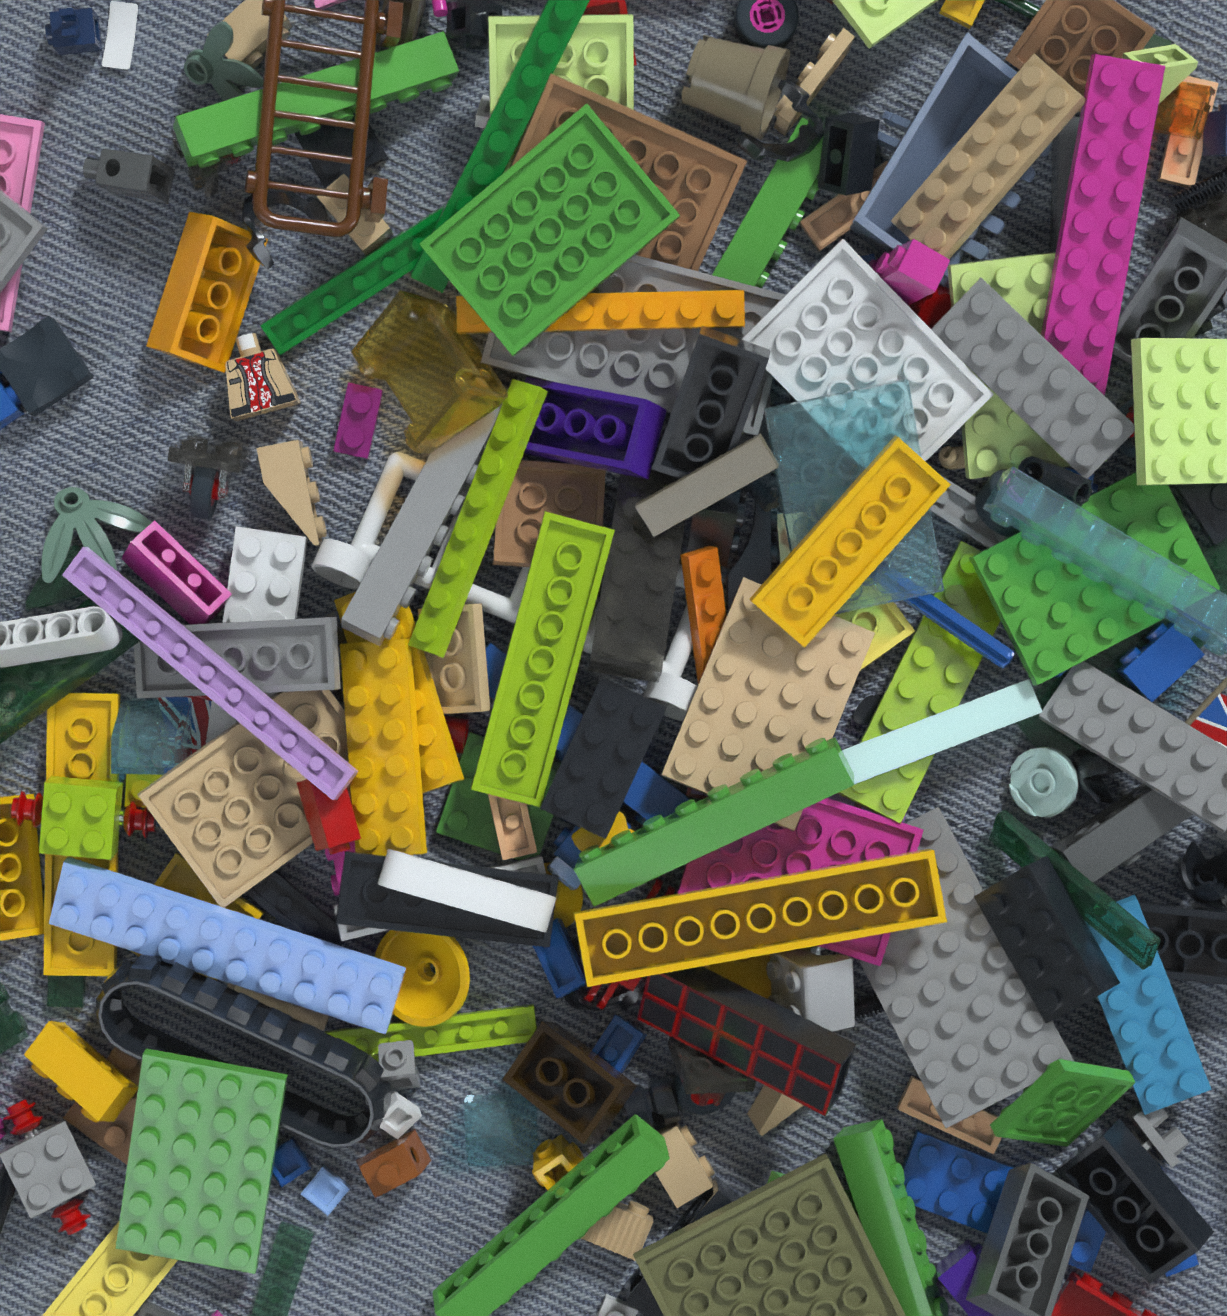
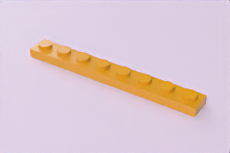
[456,290,745,334]

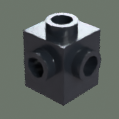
[446,0,502,50]

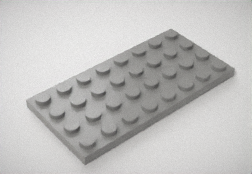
[481,255,785,436]
[858,807,1075,1128]

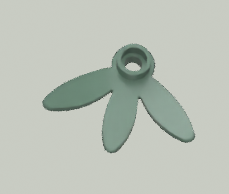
[184,21,263,101]
[41,487,152,583]

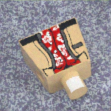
[225,333,301,421]

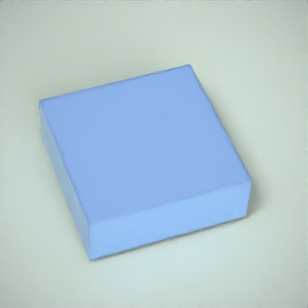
[547,856,581,890]
[301,1165,351,1216]

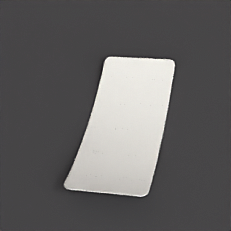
[102,1,138,70]

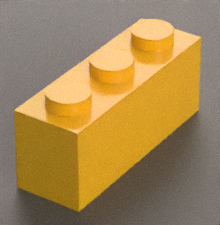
[24,1021,138,1123]

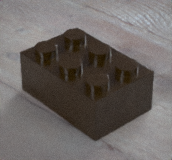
[502,1021,637,1144]

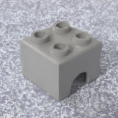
[766,946,855,1032]

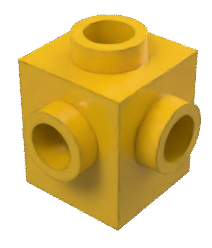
[532,1134,584,1190]

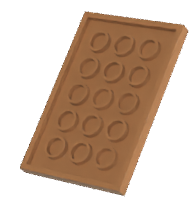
[510,73,747,271]

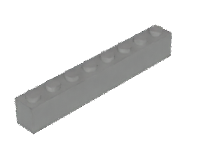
[341,374,508,646]

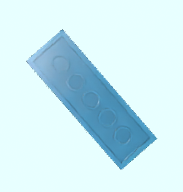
[1082,895,1212,1115]

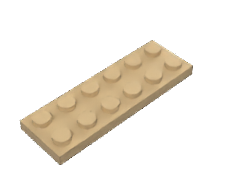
[891,54,1086,259]

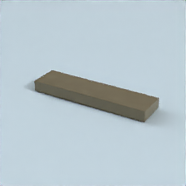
[635,433,779,537]

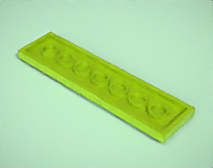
[471,511,615,807]
[837,541,1001,824]

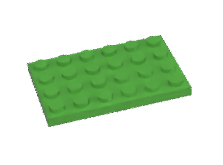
[420,104,680,357]
[969,472,1220,686]
[116,1048,288,1274]

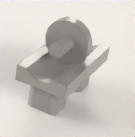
[1125,1106,1189,1168]

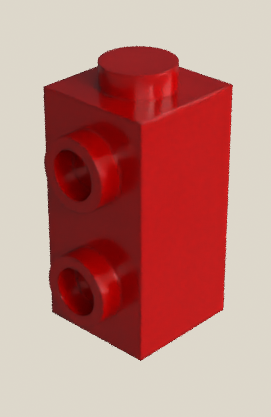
[297,779,361,855]

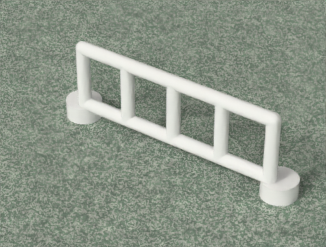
[311,452,697,721]

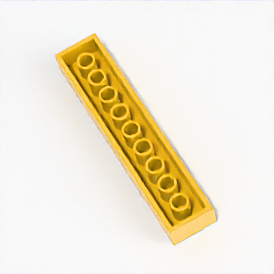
[574,849,947,987]

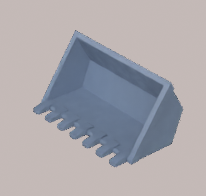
[850,32,1064,287]

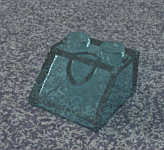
[111,700,192,775]

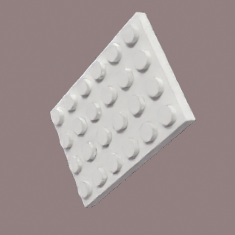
[742,239,994,470]

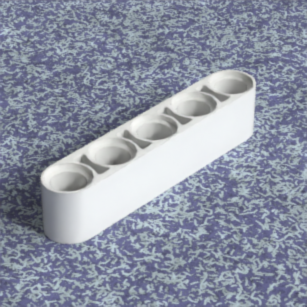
[0,606,123,668]
[378,849,556,932]

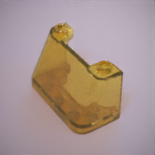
[351,290,508,454]

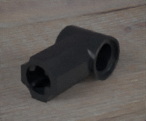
[1017,456,1093,509]

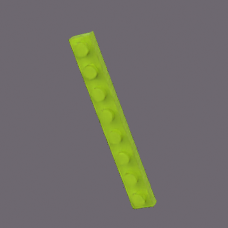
[408,379,548,658]

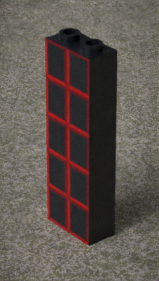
[637,966,856,1116]

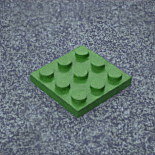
[436,732,561,860]
[990,1059,1136,1147]

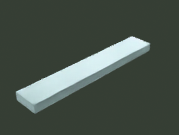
[842,679,1042,785]

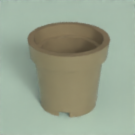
[682,35,790,140]

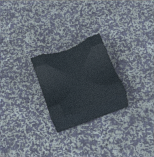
[0,316,94,416]

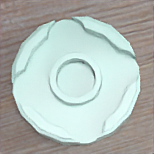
[1009,747,1079,818]

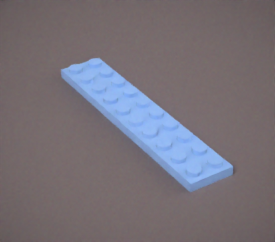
[49,857,406,1035]

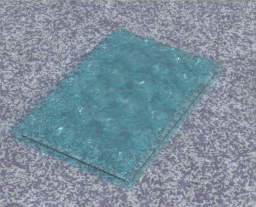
[764,379,944,615]

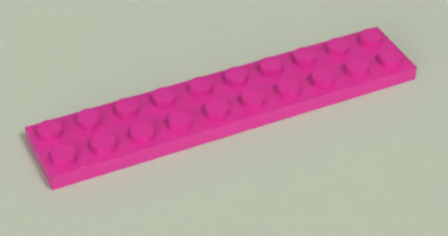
[1041,54,1165,396]

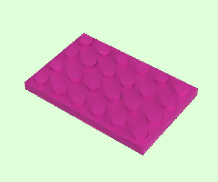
[676,798,924,966]

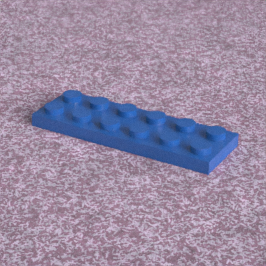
[902,1129,1106,1273]

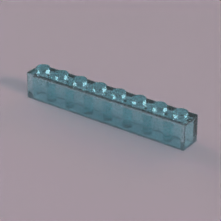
[983,466,1227,656]

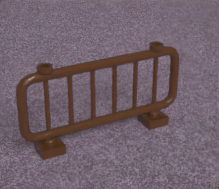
[245,0,404,237]

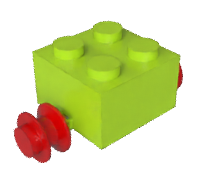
[11,776,157,860]

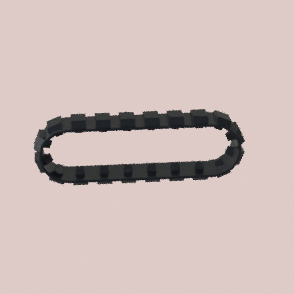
[96,955,391,1148]

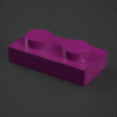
[333,382,384,460]

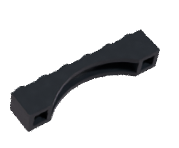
[727,396,778,610]

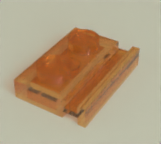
[1153,81,1216,140]

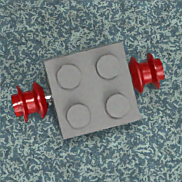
[0,1099,96,1235]

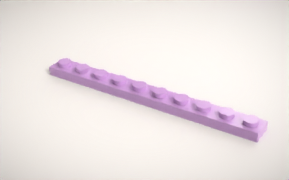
[62,547,359,800]

